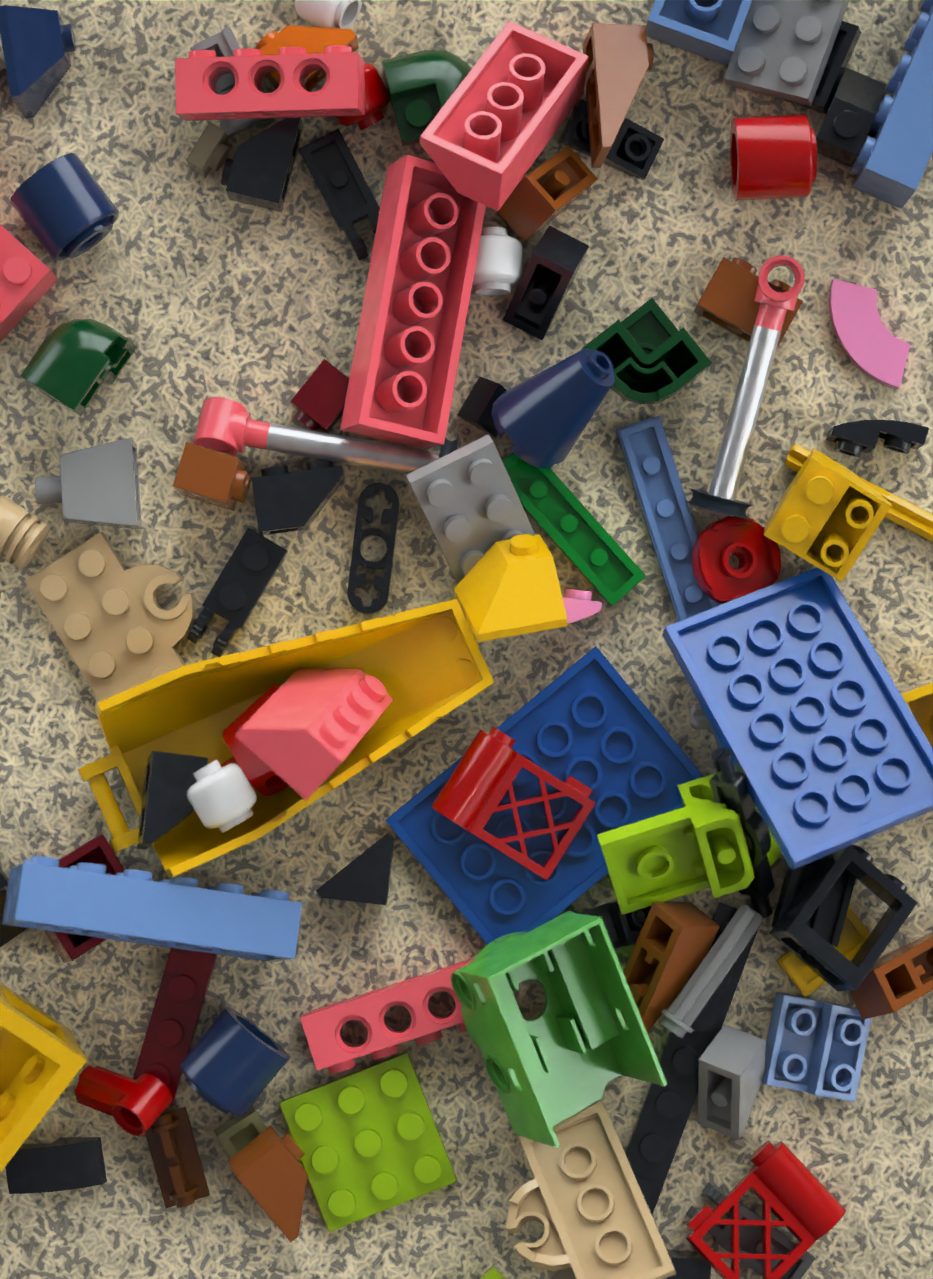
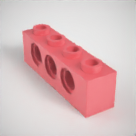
[175,45,365,121]
[300,957,475,1074]

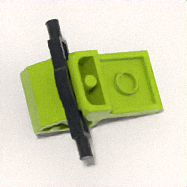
[597,747,782,918]

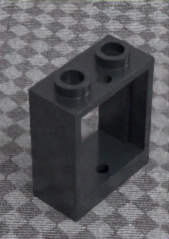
[769,845,918,992]

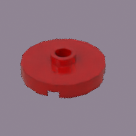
[692,516,781,604]

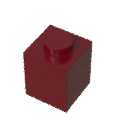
[290,359,349,433]

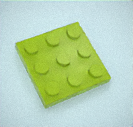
[280,1051,457,1232]

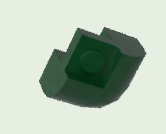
[381,50,472,146]
[582,298,712,405]
[20,319,137,416]

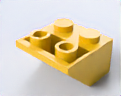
[764,448,892,582]

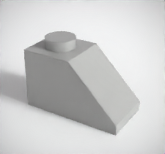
[698,1024,766,1140]

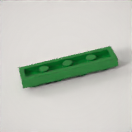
[502,452,646,607]

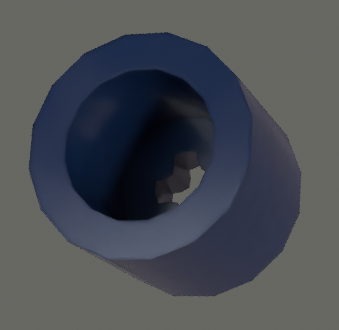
[10,153,119,261]
[179,1007,290,1117]

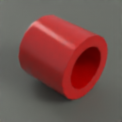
[730,115,817,201]

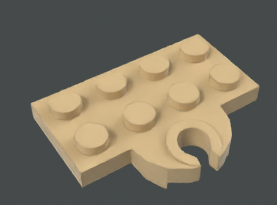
[25,532,196,702]
[506,1101,676,1279]

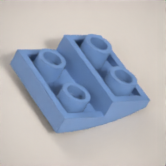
[761,992,871,1102]

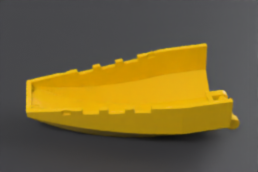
[78,598,495,879]

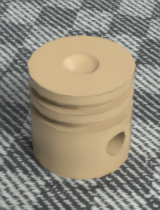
[0,495,50,570]

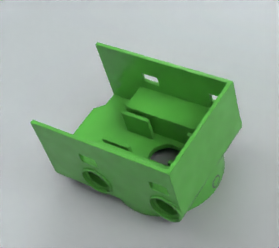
[451,911,667,1148]

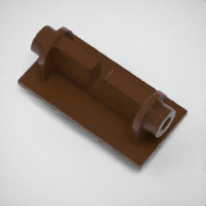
[145,1106,210,1208]

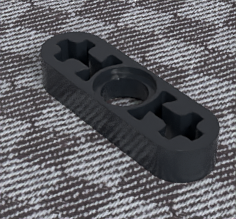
[347,483,400,615]

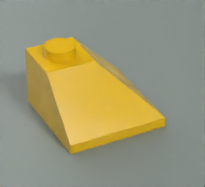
[454,534,568,642]

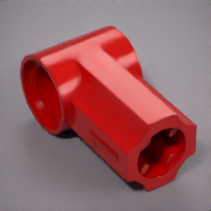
[74,1065,172,1136]

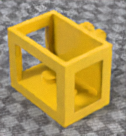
[0,982,87,1173]

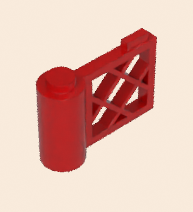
[431,727,596,880]
[686,1141,846,1279]

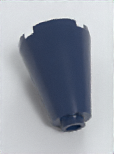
[492,349,615,469]

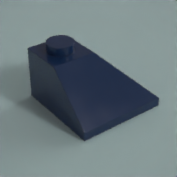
[0,5,76,118]

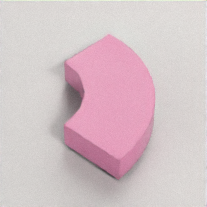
[829,279,910,390]

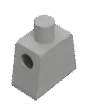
[35,439,142,529]

